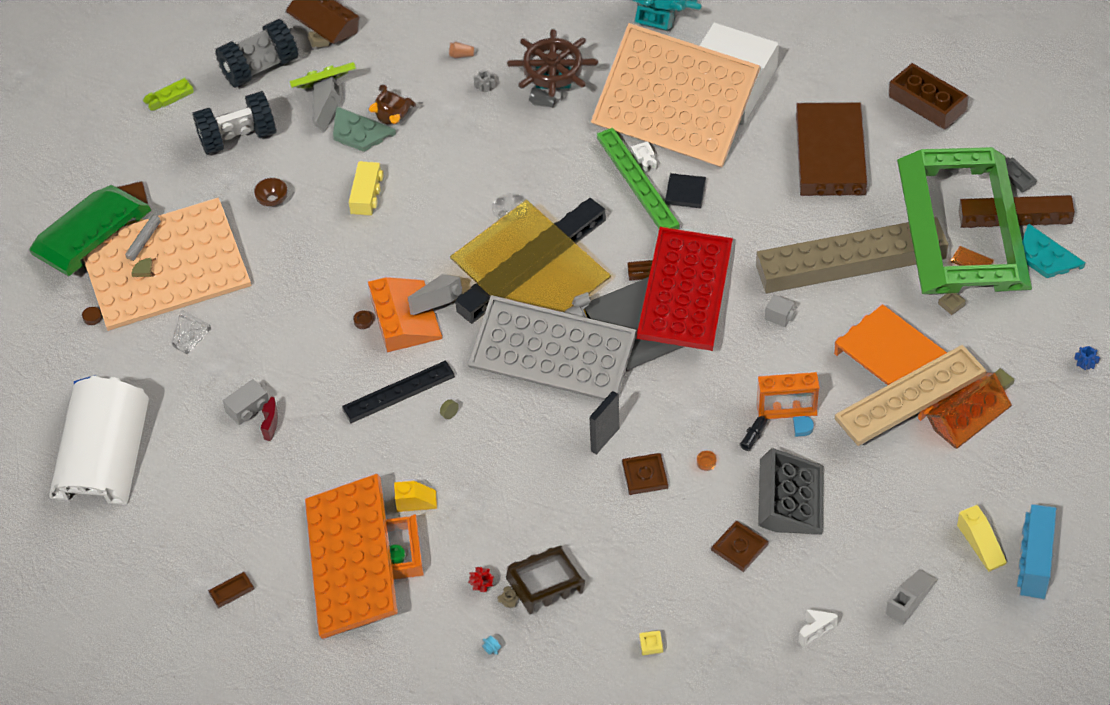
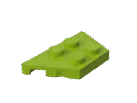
[289,62,356,89]

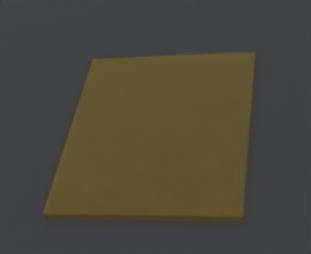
[450,199,611,312]

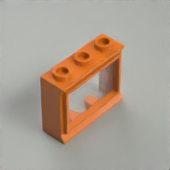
[757,372,820,419]
[386,514,424,580]

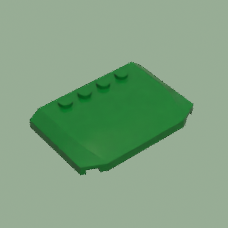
[29,185,152,277]

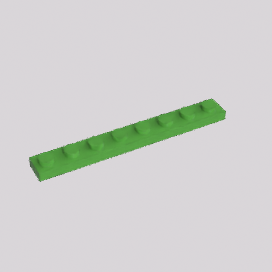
[597,127,680,229]

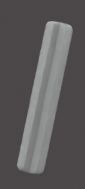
[125,215,161,261]

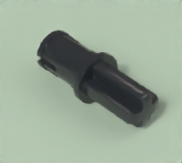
[740,416,768,451]

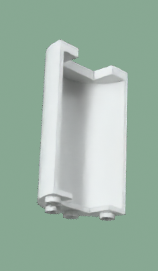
[49,376,149,505]

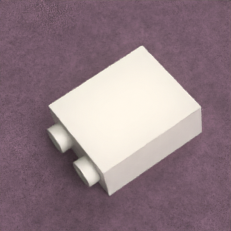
[700,23,779,124]

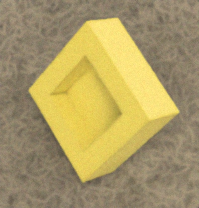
[639,631,663,655]

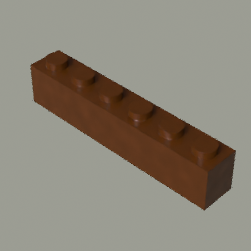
[958,195,1075,228]

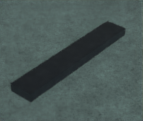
[342,360,455,424]

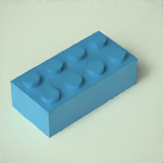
[1017,504,1056,599]

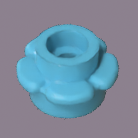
[482,635,501,655]

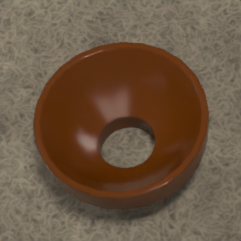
[254,178,287,207]

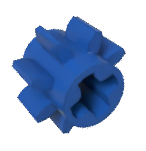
[1074,346,1100,370]

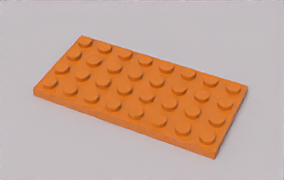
[305,473,398,639]

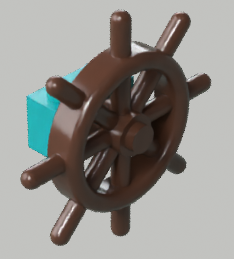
[507,29,598,97]

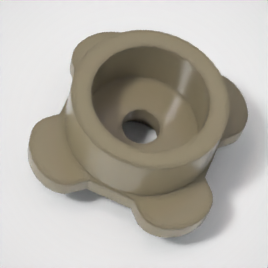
[497,586,519,608]

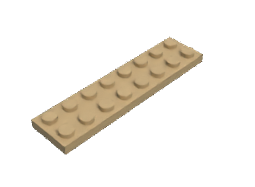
[834,345,986,446]

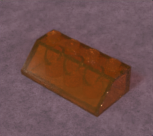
[926,373,1012,449]

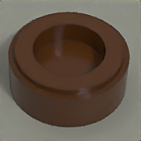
[82,307,102,325]
[353,310,373,329]

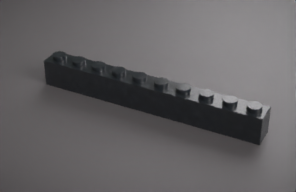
[455,197,606,324]

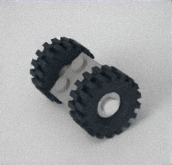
[215,18,299,88]

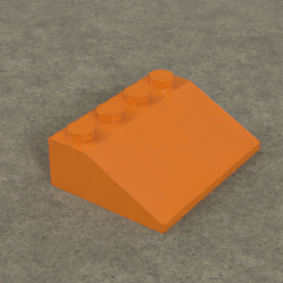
[368,277,442,352]

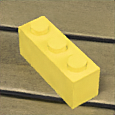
[349,161,384,216]

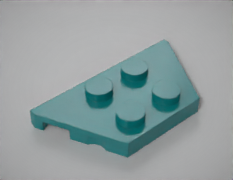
[1022,224,1086,278]

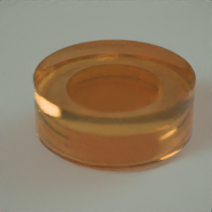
[697,451,716,471]

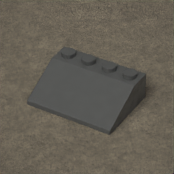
[758,448,824,535]

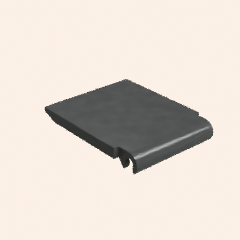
[584,277,684,371]

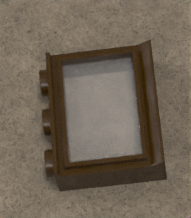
[506,545,585,615]

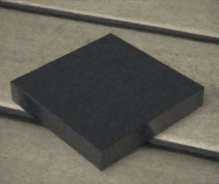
[665,173,706,208]

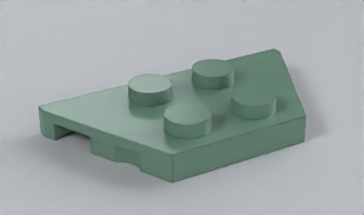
[333,107,396,152]

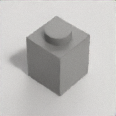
[765,295,796,327]

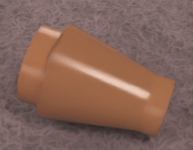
[449,41,474,58]

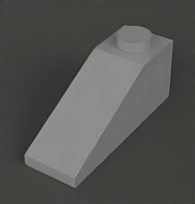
[408,274,463,315]

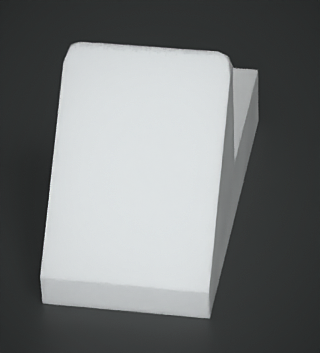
[799,610,838,648]

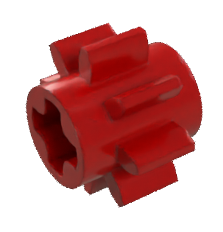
[468,567,494,592]

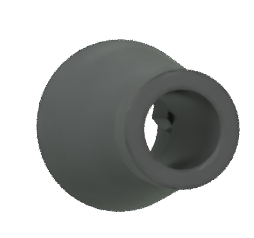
[529,88,556,108]

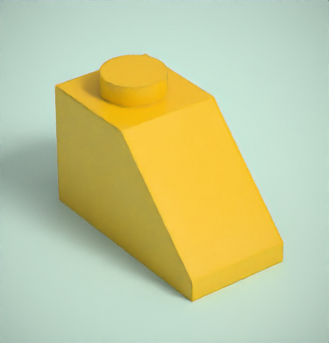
[394,481,437,512]

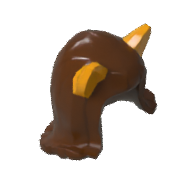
[369,84,416,125]

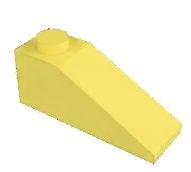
[957,505,1007,572]

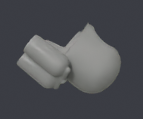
[564,292,591,318]

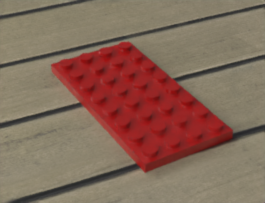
[637,227,733,351]

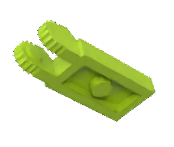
[143,78,194,111]

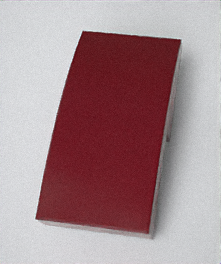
[261,396,278,442]

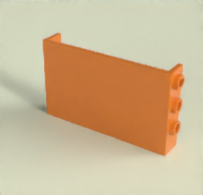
[834,304,959,421]

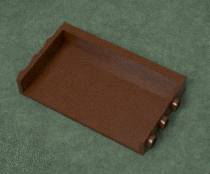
[796,102,867,196]

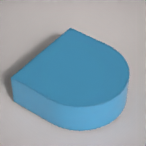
[793,416,814,437]

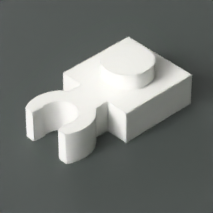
[631,141,656,171]

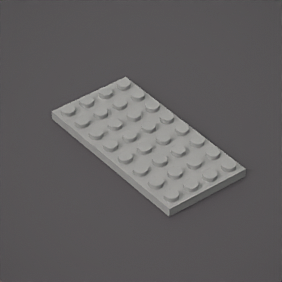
[468,295,637,400]

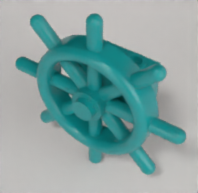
[632,0,702,30]

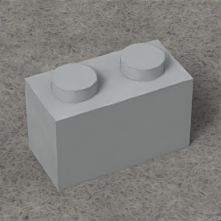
[222,379,269,425]

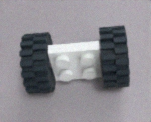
[192,91,276,155]

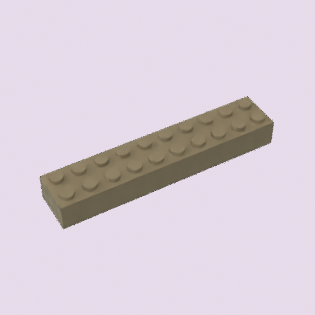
[756,217,948,294]

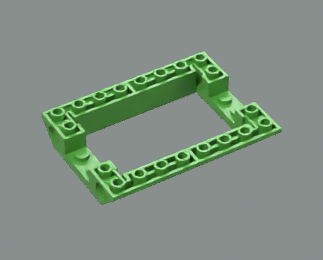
[897,147,1032,294]

